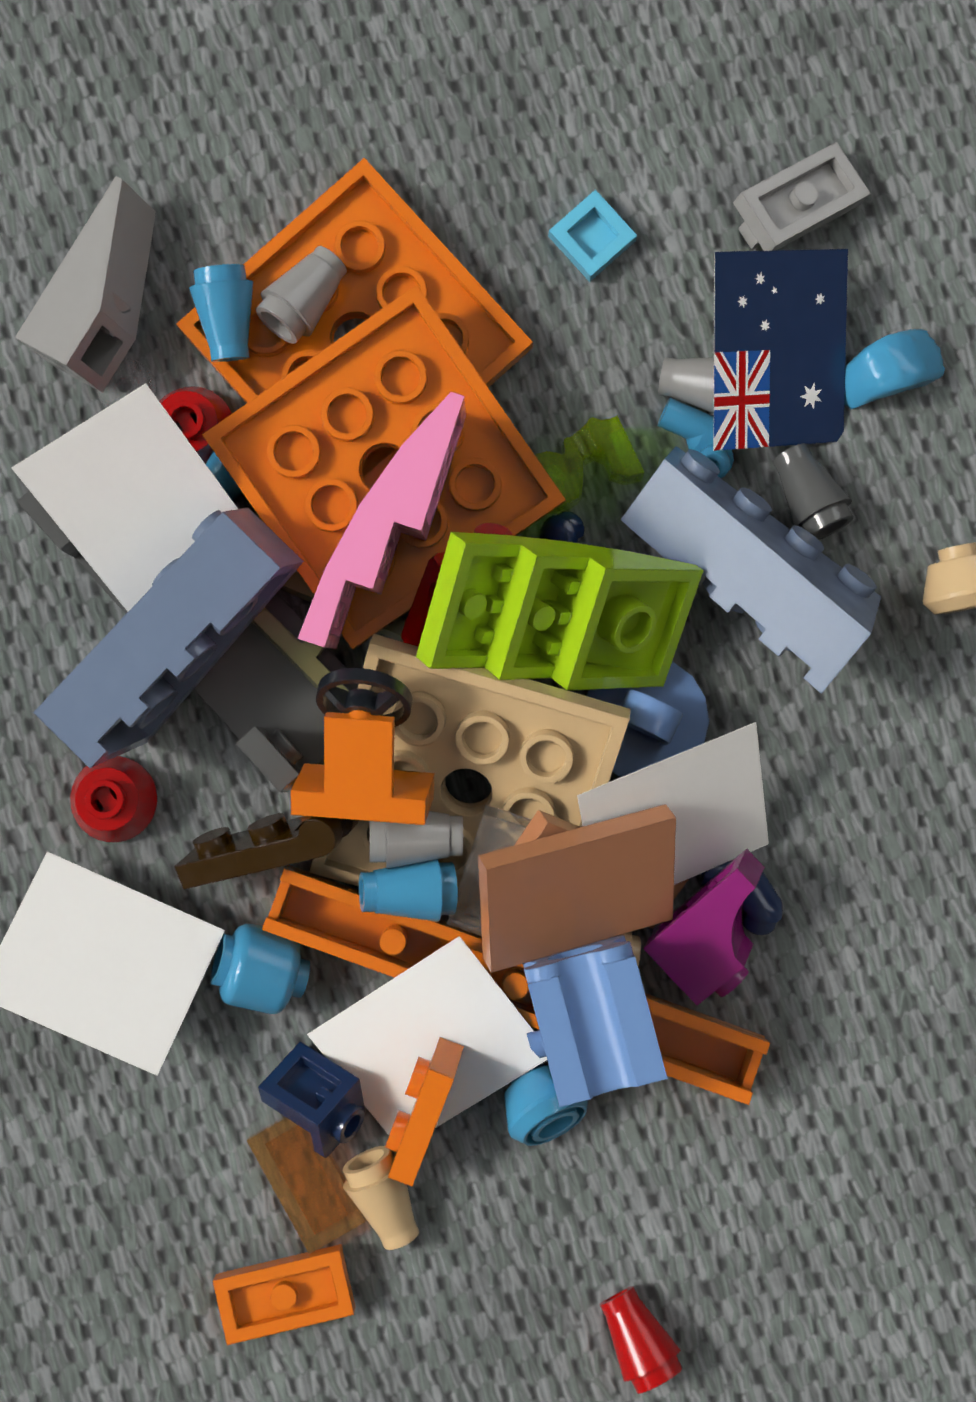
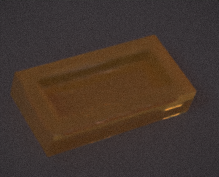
[246,1117,366,1254]

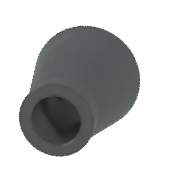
[773,443,854,540]

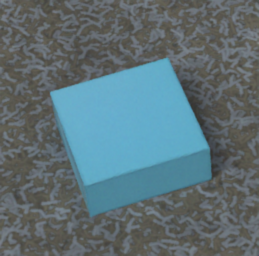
[548,189,637,282]

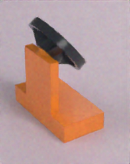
[291,668,435,825]

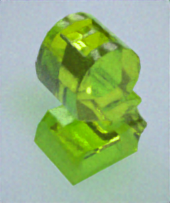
[535,415,645,515]

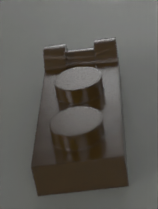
[174,813,359,890]

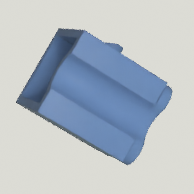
[523,935,668,1107]

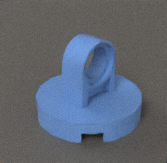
[586,661,709,777]

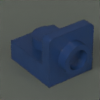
[258,1042,365,1158]

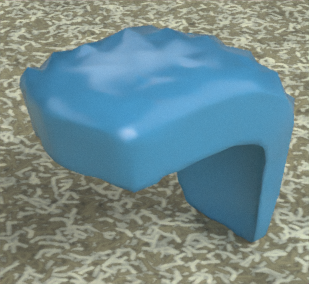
[845,329,945,409]

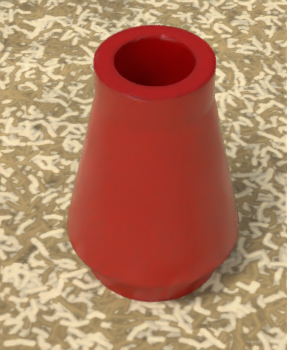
[599,1286,683,1394]

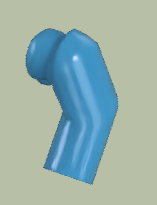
[657,397,734,478]

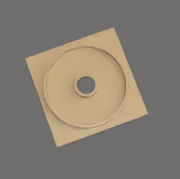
[309,634,631,922]

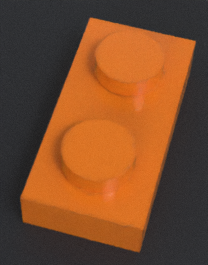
[385,1037,464,1187]
[213,1244,356,1345]

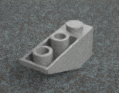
[15,176,155,393]

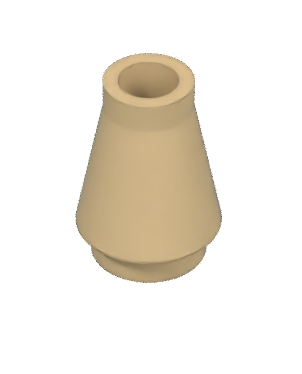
[343,1146,419,1250]

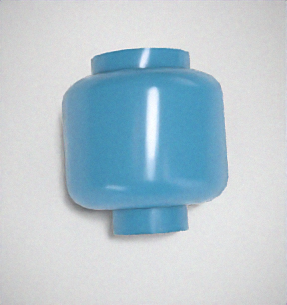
[210,924,310,1014]

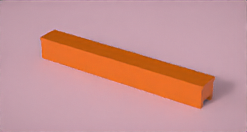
[262,865,770,1105]

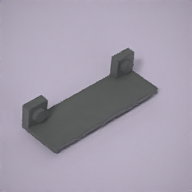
[17,490,358,792]

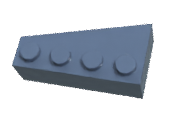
[33,508,304,768]

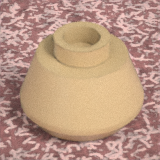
[922,542,976,615]

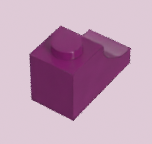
[643,849,765,1006]

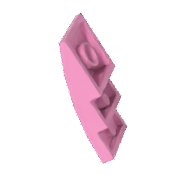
[298,392,466,649]

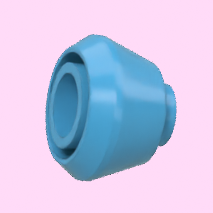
[504,1063,588,1146]

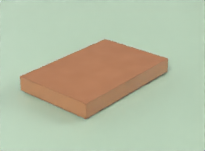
[478,804,676,973]

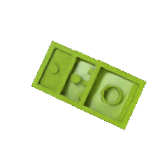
[416,532,704,690]

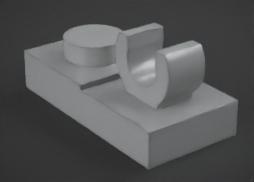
[733,142,871,251]

